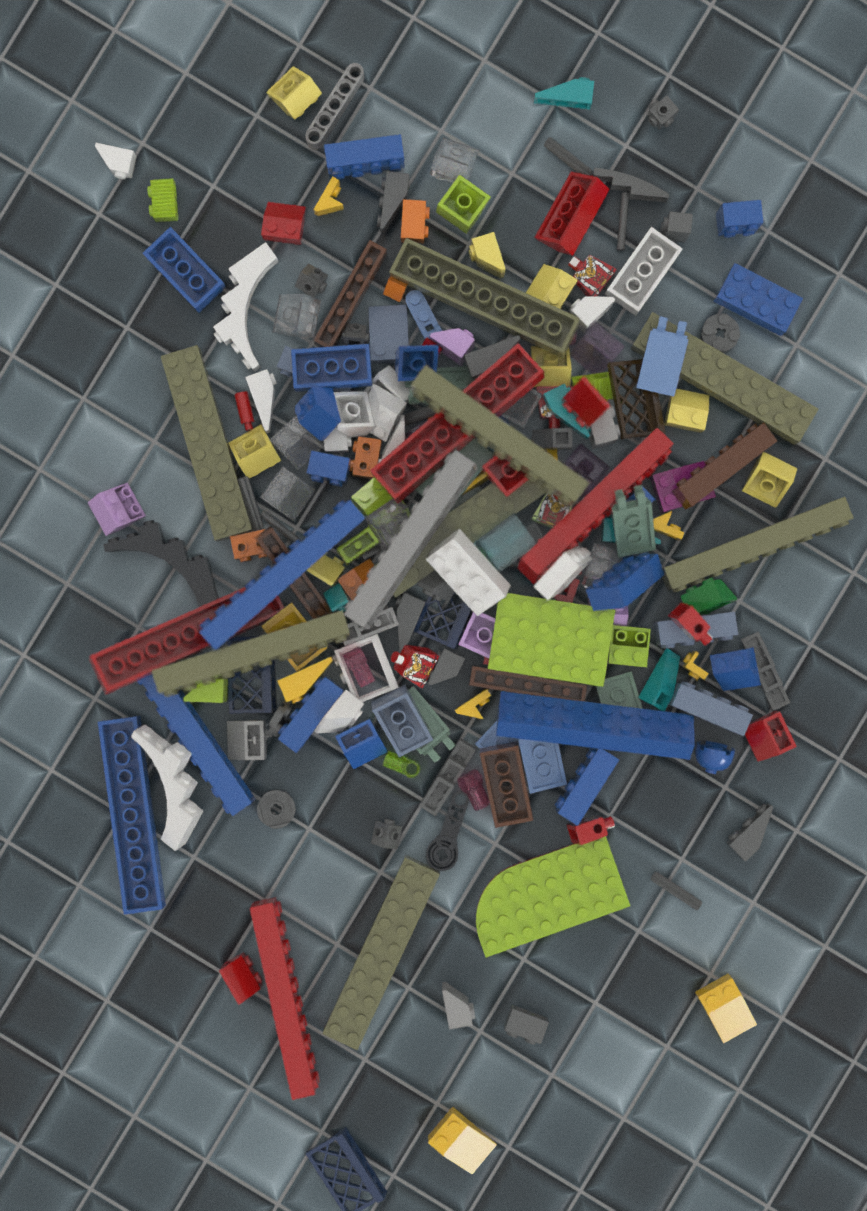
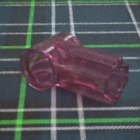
[342,646,375,688]
[457,769,490,811]

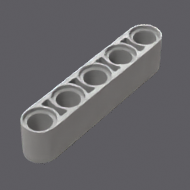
[306,63,364,150]

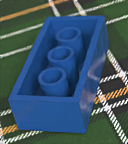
[324,134,405,180]
[143,227,226,313]
[713,263,803,336]
[291,344,372,392]
[586,552,665,611]
[278,676,345,753]
[554,748,619,826]

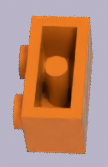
[401,199,430,244]
[350,436,382,479]
[230,529,267,562]

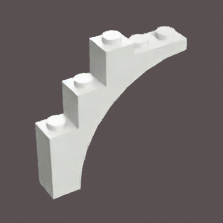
[213,242,278,372]
[131,725,203,851]

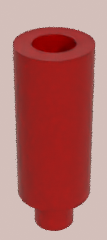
[234,391,255,431]

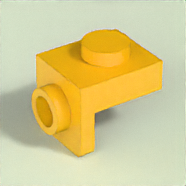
[683,651,709,681]

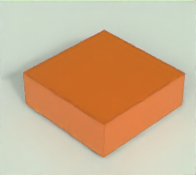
[383,276,408,302]

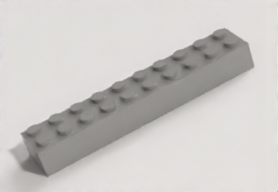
[344,450,478,629]

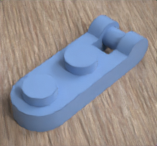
[406,290,442,340]

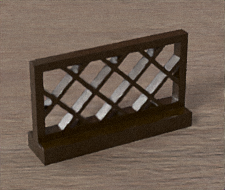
[607,359,666,439]

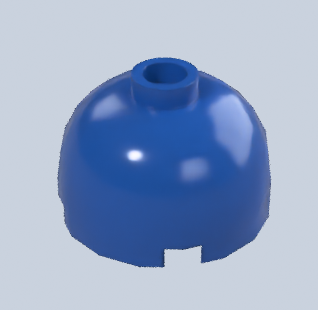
[695,741,735,774]

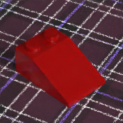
[561,376,610,429]

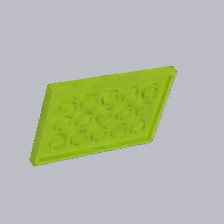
[488,593,615,687]

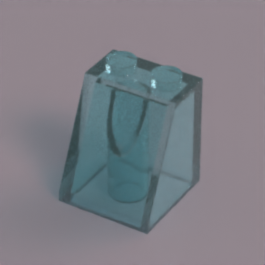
[474,513,536,573]

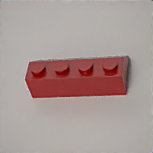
[534,172,610,256]

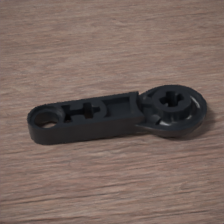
[426,791,469,871]

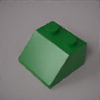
[681,578,737,616]

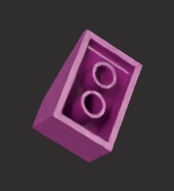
[650,461,716,513]

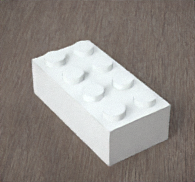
[605,227,683,316]
[426,528,511,616]

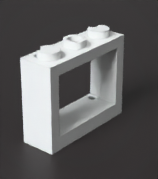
[534,546,593,600]
[333,634,399,702]

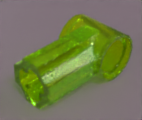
[382,750,421,778]

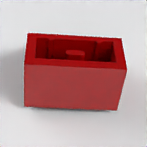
[745,711,797,762]

